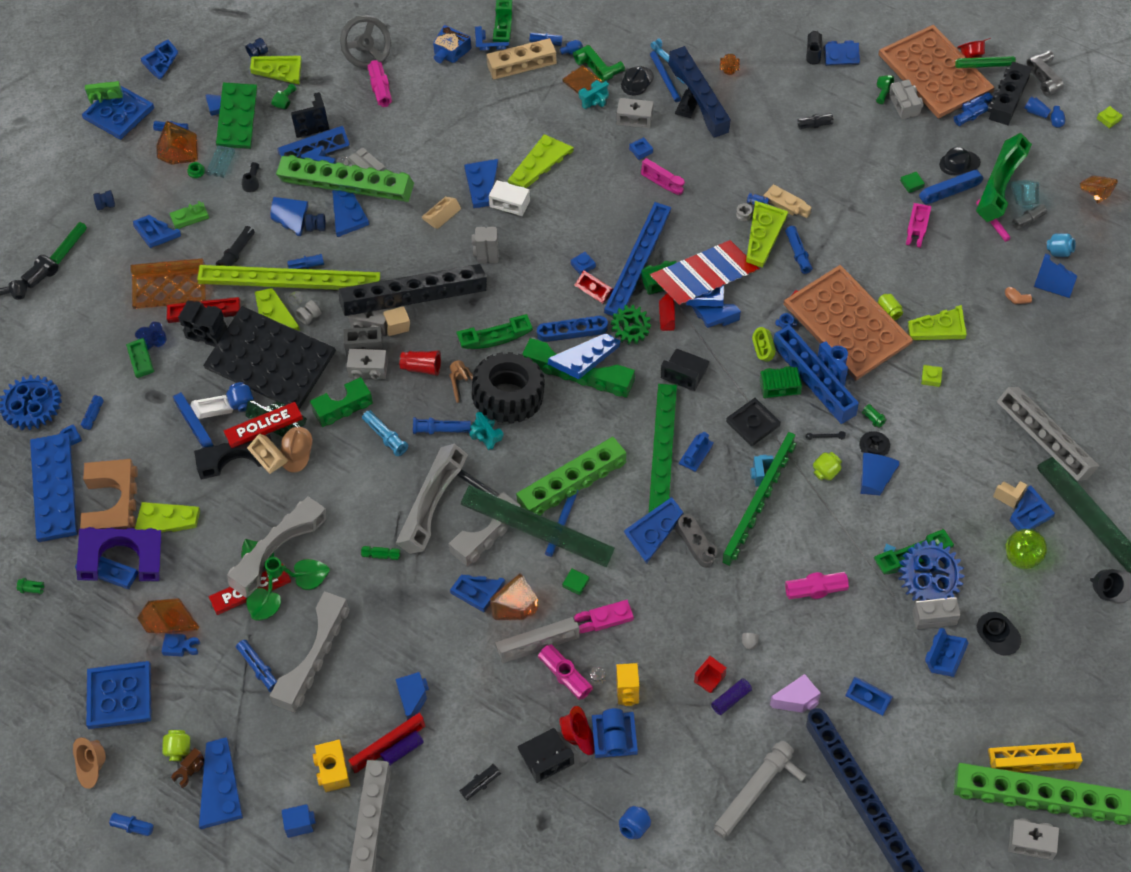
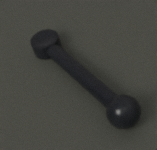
[806,431,846,440]

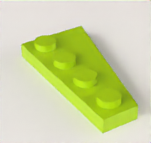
[508,134,574,188]
[746,201,788,268]

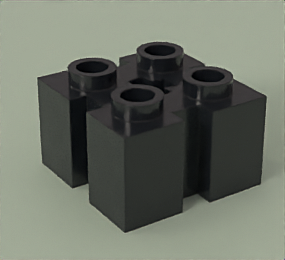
[178,300,227,347]

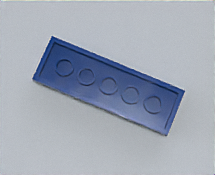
[30,433,78,542]

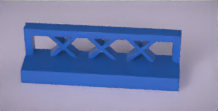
[277,126,350,158]

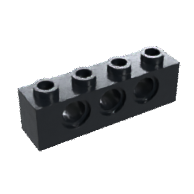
[988,61,1032,126]

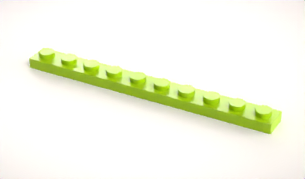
[197,265,381,290]

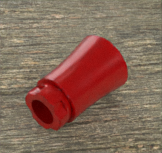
[399,350,441,376]

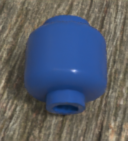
[226,382,254,412]
[619,806,651,839]

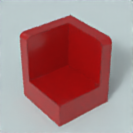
[694,656,727,693]

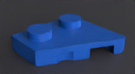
[133,215,181,248]
[1010,485,1055,535]
[450,575,505,612]

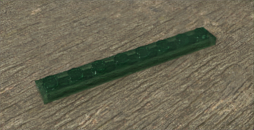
[1037,457,1131,573]
[460,485,615,568]

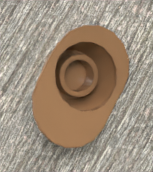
[280,427,313,472]
[73,737,106,789]

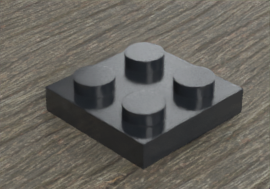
[726,398,781,447]

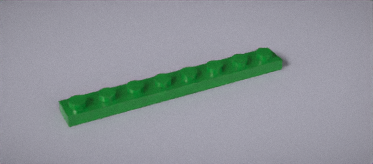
[649,384,677,513]
[722,432,797,566]

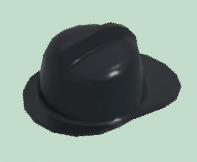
[621,66,654,96]
[939,147,981,175]
[1090,569,1131,603]
[976,612,1022,656]

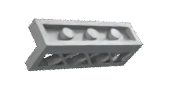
[495,617,579,664]

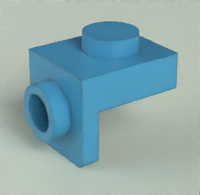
[750,455,774,487]

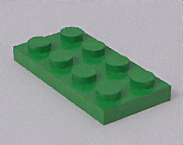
[216,82,257,149]

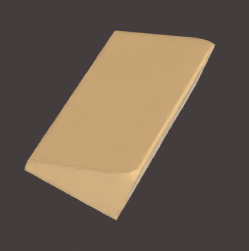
[422,197,461,229]
[247,434,288,474]

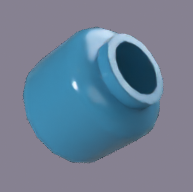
[1047,233,1076,257]

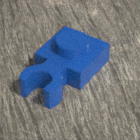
[161,633,200,657]

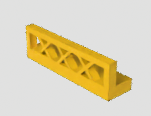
[988,742,1083,773]

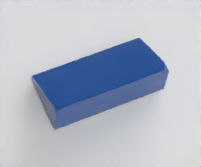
[845,677,894,716]

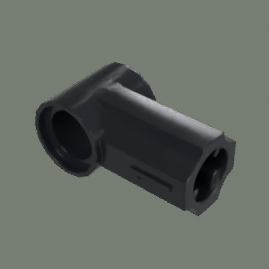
[806,31,822,65]
[21,254,59,289]

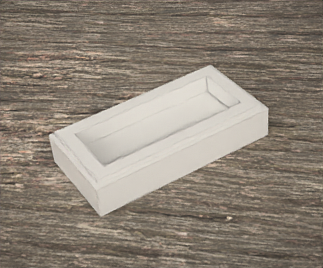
[190,395,233,419]

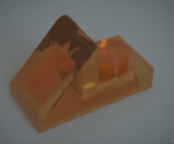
[1079,175,1118,204]

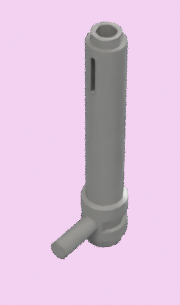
[713,741,806,838]

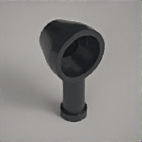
[241,162,259,192]
[0,280,27,300]

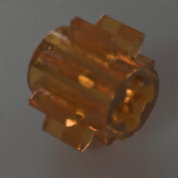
[720,54,740,75]

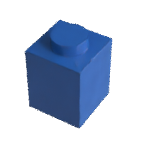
[281,804,316,838]

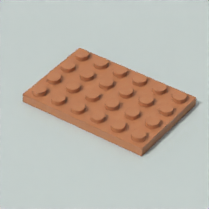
[878,25,995,119]
[784,265,913,381]

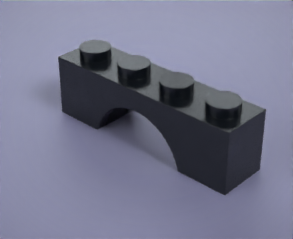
[194,434,273,480]

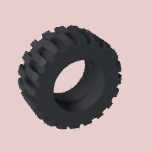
[471,352,545,424]

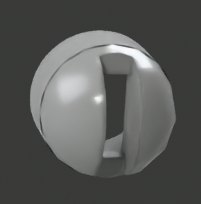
[742,633,759,649]

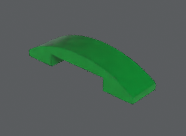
[493,0,513,42]
[456,314,533,349]
[874,529,954,575]

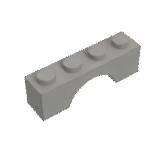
[449,492,521,567]

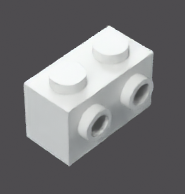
[489,180,530,216]

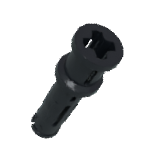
[216,226,255,266]

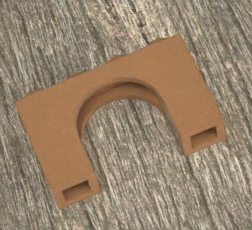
[80,459,138,529]

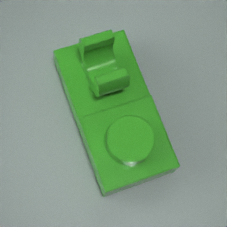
[85,81,123,104]
[169,201,209,229]

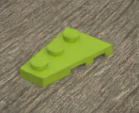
[907,305,967,340]

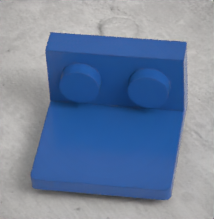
[475,26,509,50]

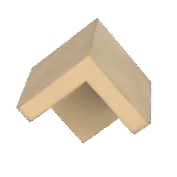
[383,306,410,336]
[993,481,1027,508]

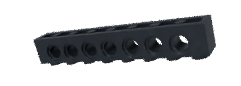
[339,264,487,316]

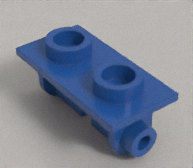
[679,432,714,472]

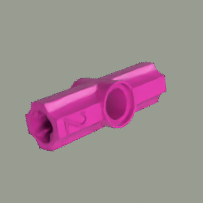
[368,60,392,107]
[785,572,849,599]
[538,644,593,700]

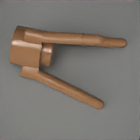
[449,360,473,403]

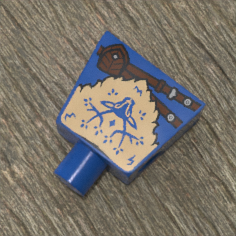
[433,25,472,63]

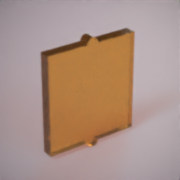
[562,65,602,94]

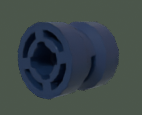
[245,38,268,58]
[93,190,115,210]
[306,213,326,232]

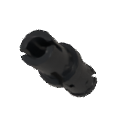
[797,113,834,130]
[459,764,501,801]

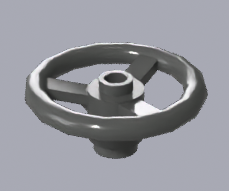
[340,15,392,69]

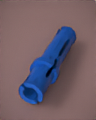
[785,226,813,274]
[236,639,277,692]

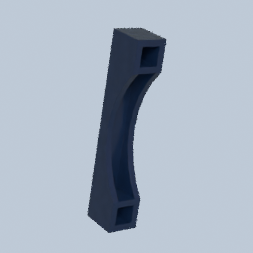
[668,46,731,138]

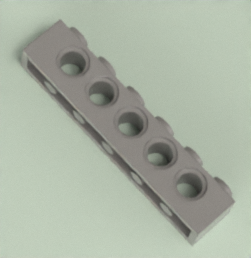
[996,387,1099,481]

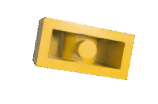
[616,663,639,706]
[312,739,350,792]

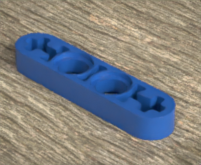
[919,170,983,205]
[537,316,608,342]
[172,392,214,448]

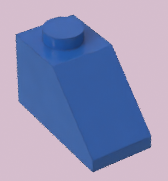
[395,672,429,720]

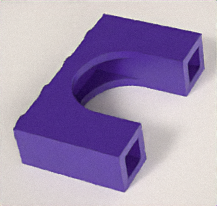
[76,527,161,581]

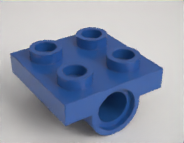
[818,341,848,386]
[592,708,638,758]

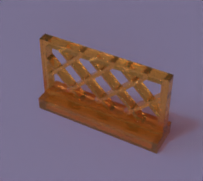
[131,258,206,309]

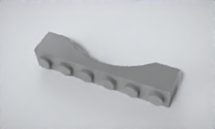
[396,443,468,554]
[227,497,327,598]
[269,591,350,713]
[349,760,391,872]

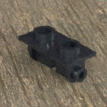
[675,88,698,118]

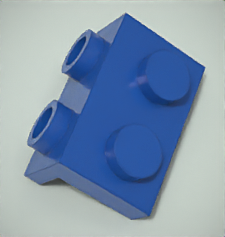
[823,40,860,66]
[925,628,969,677]

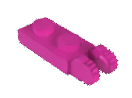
[641,158,685,195]
[906,203,932,248]
[574,600,634,633]

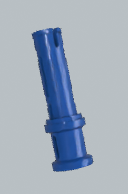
[413,417,471,435]

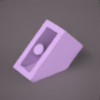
[770,674,820,713]

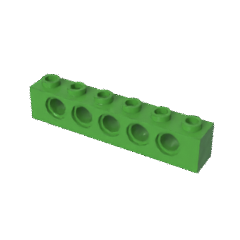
[516,436,626,520]

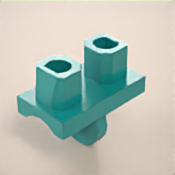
[578,80,609,110]
[469,412,504,450]

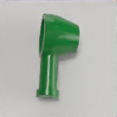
[876,75,894,104]
[271,84,296,109]

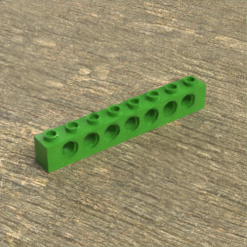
[276,155,414,202]
[954,763,1131,825]

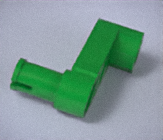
[573,45,625,82]

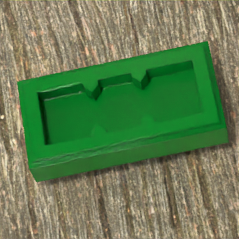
[126,338,155,378]

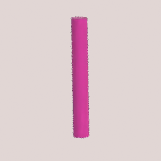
[976,199,1011,242]

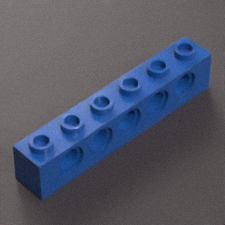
[773,325,859,424]

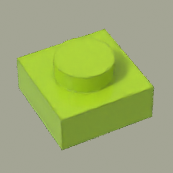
[1097,106,1123,129]
[921,365,942,387]

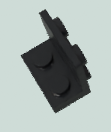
[291,92,330,138]
[661,349,710,391]
[518,728,574,783]

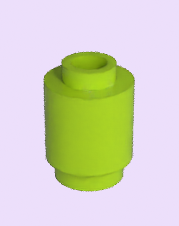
[878,294,903,321]

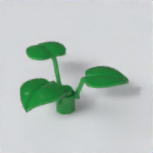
[241,539,330,621]

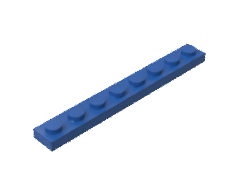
[604,202,671,316]

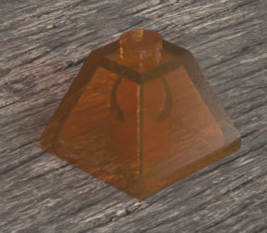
[156,121,198,165]
[490,573,538,620]
[137,598,199,633]

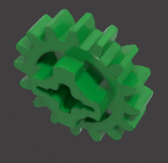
[611,304,651,345]

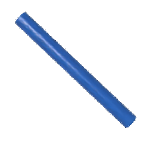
[650,51,681,102]
[545,490,578,557]

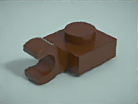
[171,748,205,788]

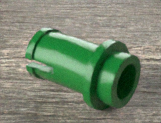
[862,404,886,428]
[16,578,44,595]

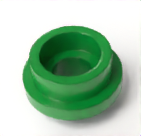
[187,162,205,178]

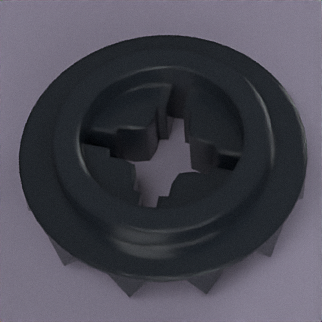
[859,431,890,456]

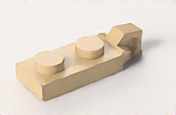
[764,184,811,218]

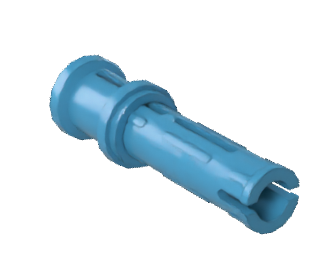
[362,410,408,456]

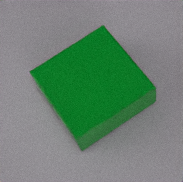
[900,172,925,193]
[562,568,590,595]

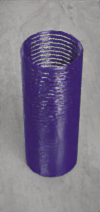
[711,678,752,715]
[380,730,424,766]

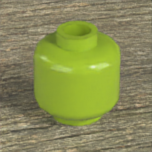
[813,452,842,481]
[162,730,190,762]

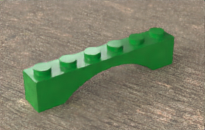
[976,133,1032,223]
[522,338,635,398]

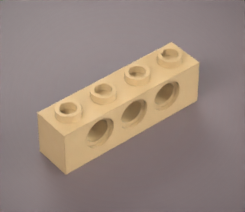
[487,38,557,80]

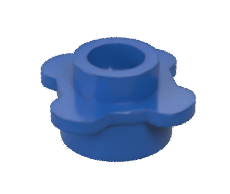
[775,313,798,329]

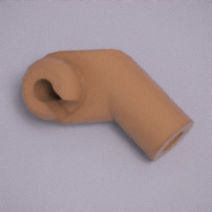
[1005,287,1032,304]

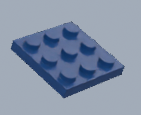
[82,86,154,140]
[86,661,151,729]

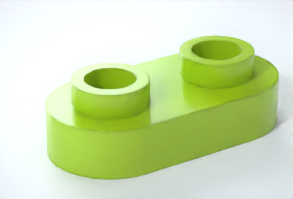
[752,327,776,362]

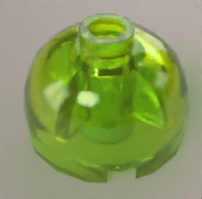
[1005,528,1047,569]

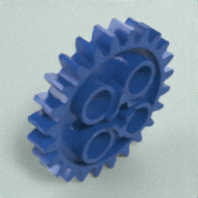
[0,375,62,430]
[898,540,964,601]

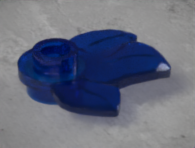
[135,322,167,350]

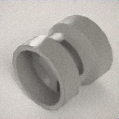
[296,300,321,325]

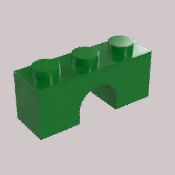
[310,377,373,427]

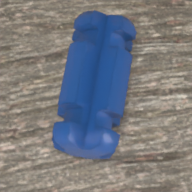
[747,193,769,205]

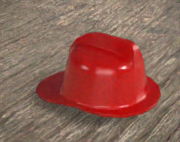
[957,38,991,58]
[559,706,595,755]

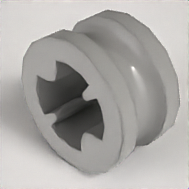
[736,203,752,221]

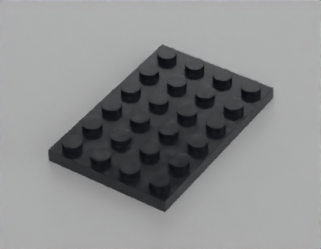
[203,306,336,410]

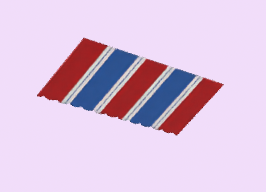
[650,240,760,305]

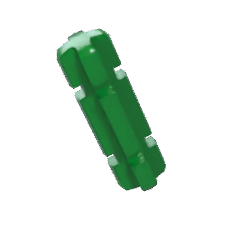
[361,546,400,560]

